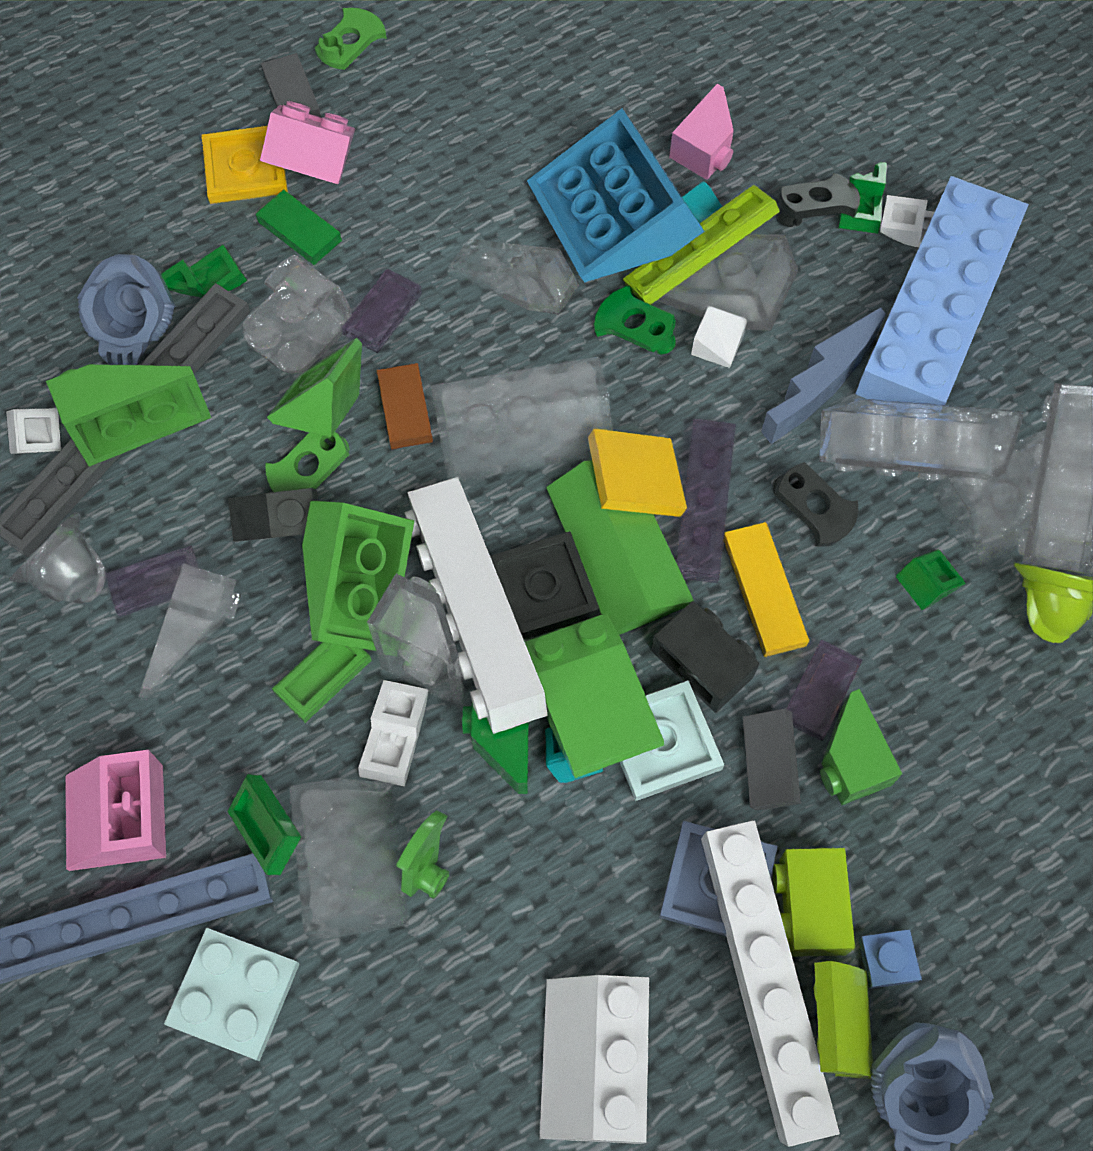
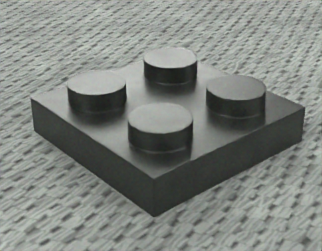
[490,531,600,639]

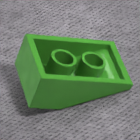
[46,364,212,467]
[302,501,414,653]
[525,613,664,778]

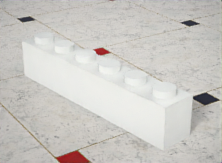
[404,477,547,734]
[701,820,840,1147]

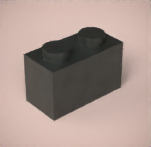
[651,601,760,713]

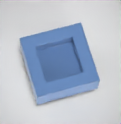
[858,929,922,989]

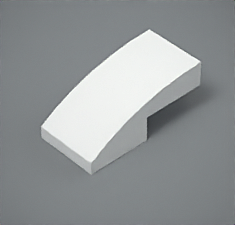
[880,195,935,247]
[358,680,428,787]

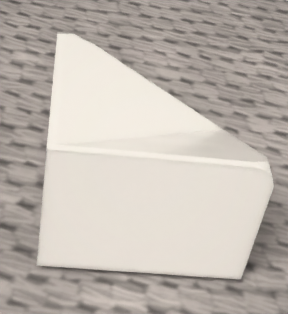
[691,306,747,368]
[6,408,61,454]

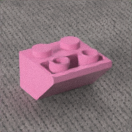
[260,101,355,184]
[66,750,166,871]

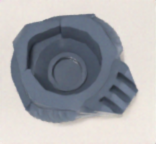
[77,254,176,365]
[871,1022,994,1151]

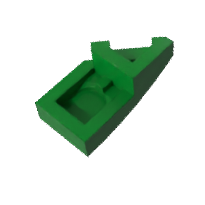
[838,162,887,234]
[161,245,248,298]

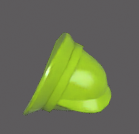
[1013,562,1093,643]

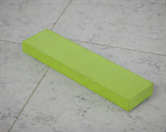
[623,185,780,305]

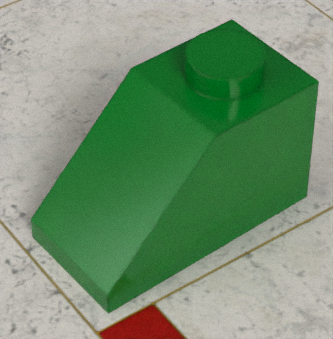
[462,690,529,794]

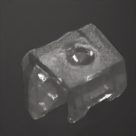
[243,254,352,374]

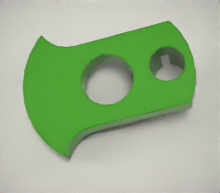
[315,8,387,70]
[265,432,350,492]
[396,810,449,899]

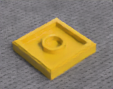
[202,126,288,204]
[588,429,687,517]

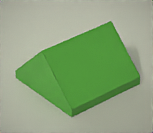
[267,337,362,437]

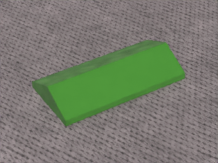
[546,460,694,635]

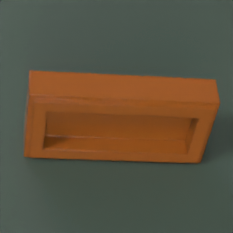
[377,363,433,449]

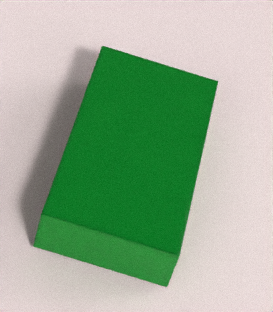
[256,190,342,265]
[228,774,302,875]

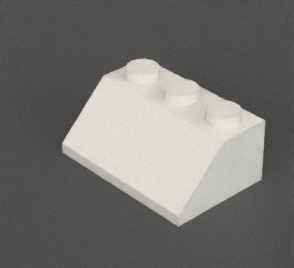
[540,975,649,1144]

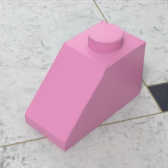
[669,84,734,180]

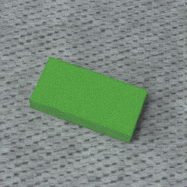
[272,642,372,723]

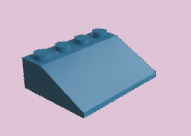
[527,108,705,282]

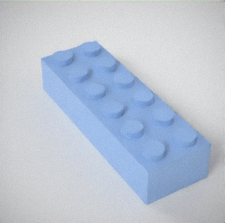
[855,176,1029,425]

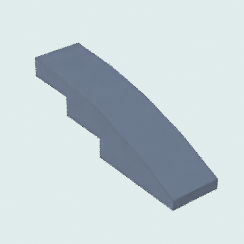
[761,307,886,444]

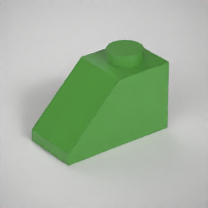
[820,689,902,805]

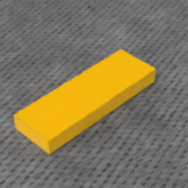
[723,522,809,657]

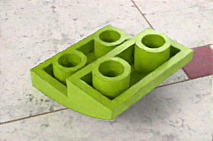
[814,961,873,1079]

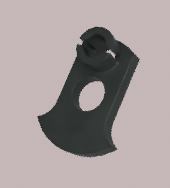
[777,173,860,227]
[772,462,858,547]

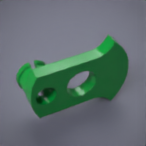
[594,285,676,355]

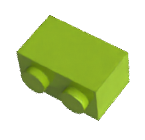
[773,848,855,957]

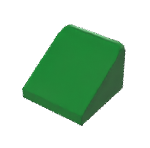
[896,549,966,610]

